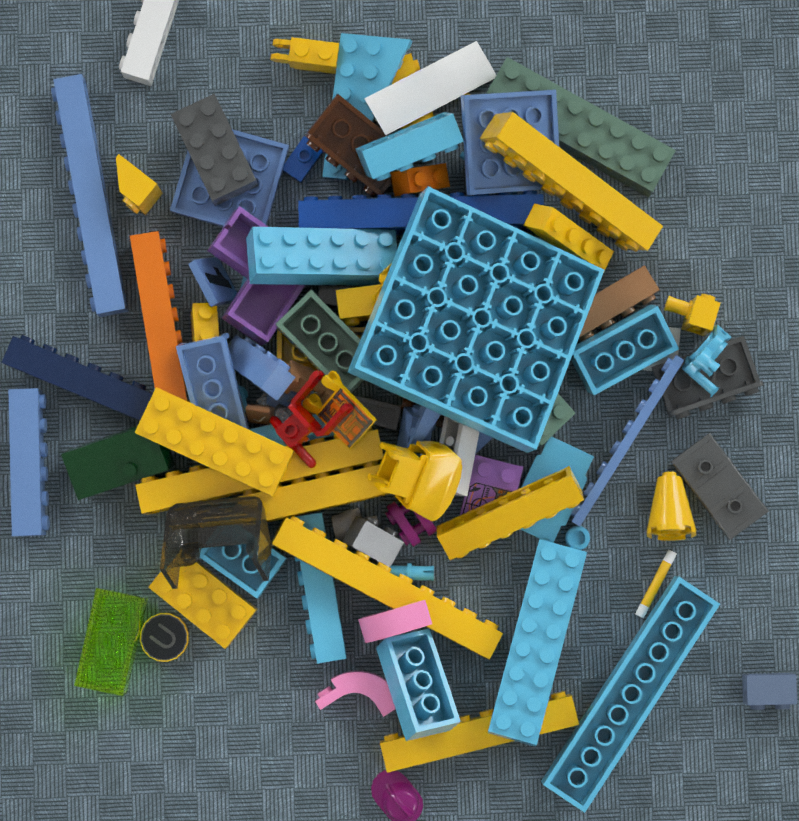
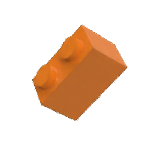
[391,163,450,197]

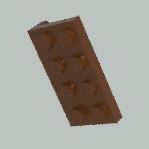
[304,94,399,198]

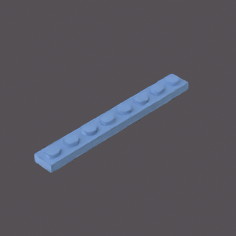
[571,355,684,527]

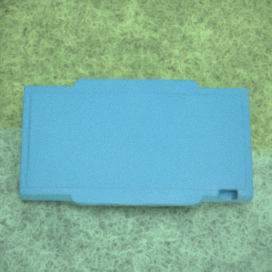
[520,437,594,543]

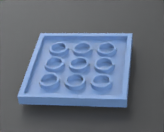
[461,90,559,195]
[170,129,290,227]

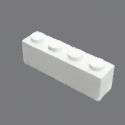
[119,0,179,86]
[439,416,479,496]

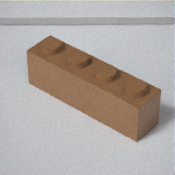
[579,265,659,342]

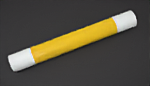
[635,549,677,619]

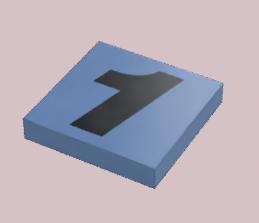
[189,257,237,307]

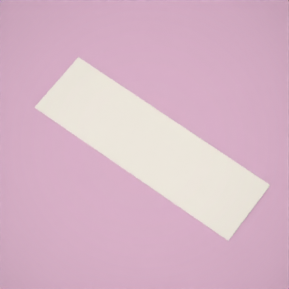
[364,41,496,135]

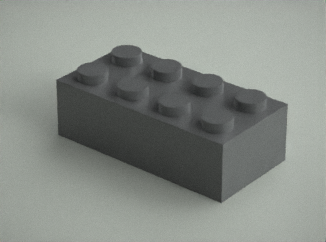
[171,93,258,206]

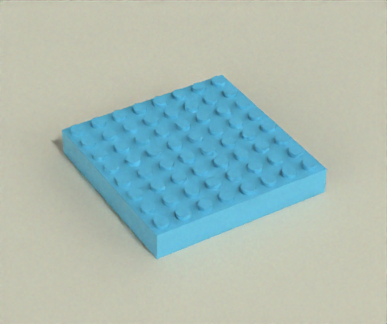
[348,186,604,453]

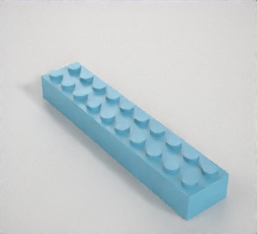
[541,576,720,813]

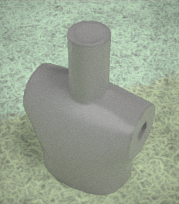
[332,508,378,540]

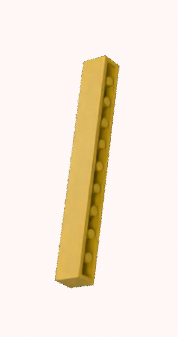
[270,516,503,660]

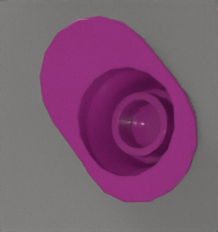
[371,770,423,821]

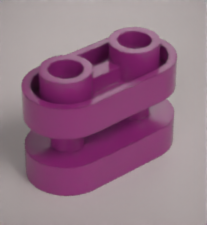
[385,501,437,547]

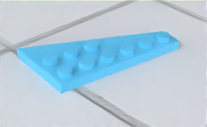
[322,33,413,180]

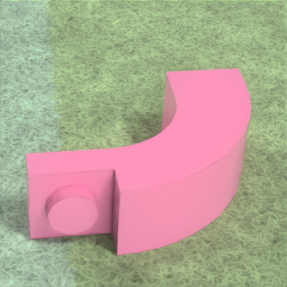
[358,600,432,643]
[315,671,395,717]

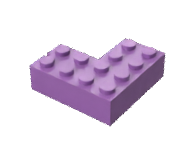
[207,206,305,346]

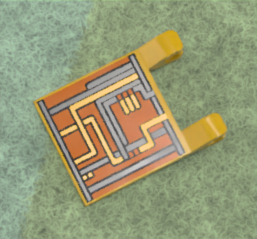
[302,370,377,449]

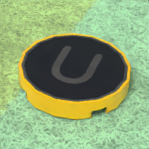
[140,613,189,662]

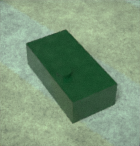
[61,426,175,500]

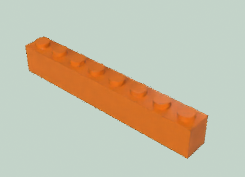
[130,231,190,402]

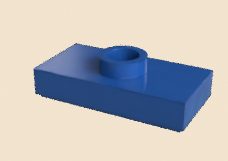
[283,132,323,183]

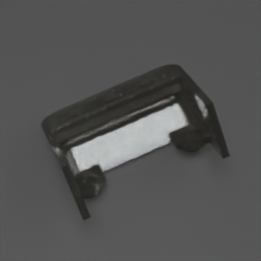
[160,496,272,589]

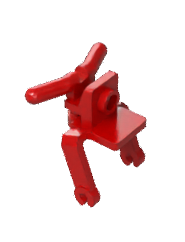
[269,370,354,468]

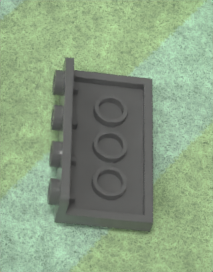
[651,336,764,420]

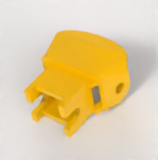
[367,440,462,521]

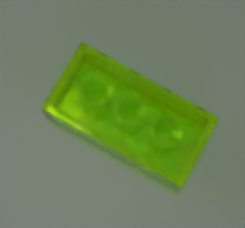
[74,588,148,696]

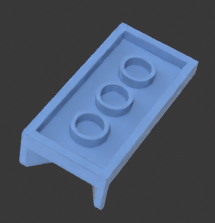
[176,333,249,430]

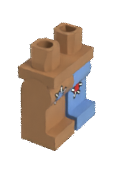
[266,360,335,415]

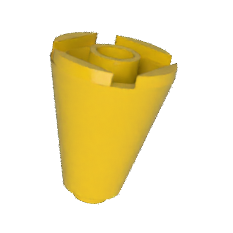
[647,472,696,541]

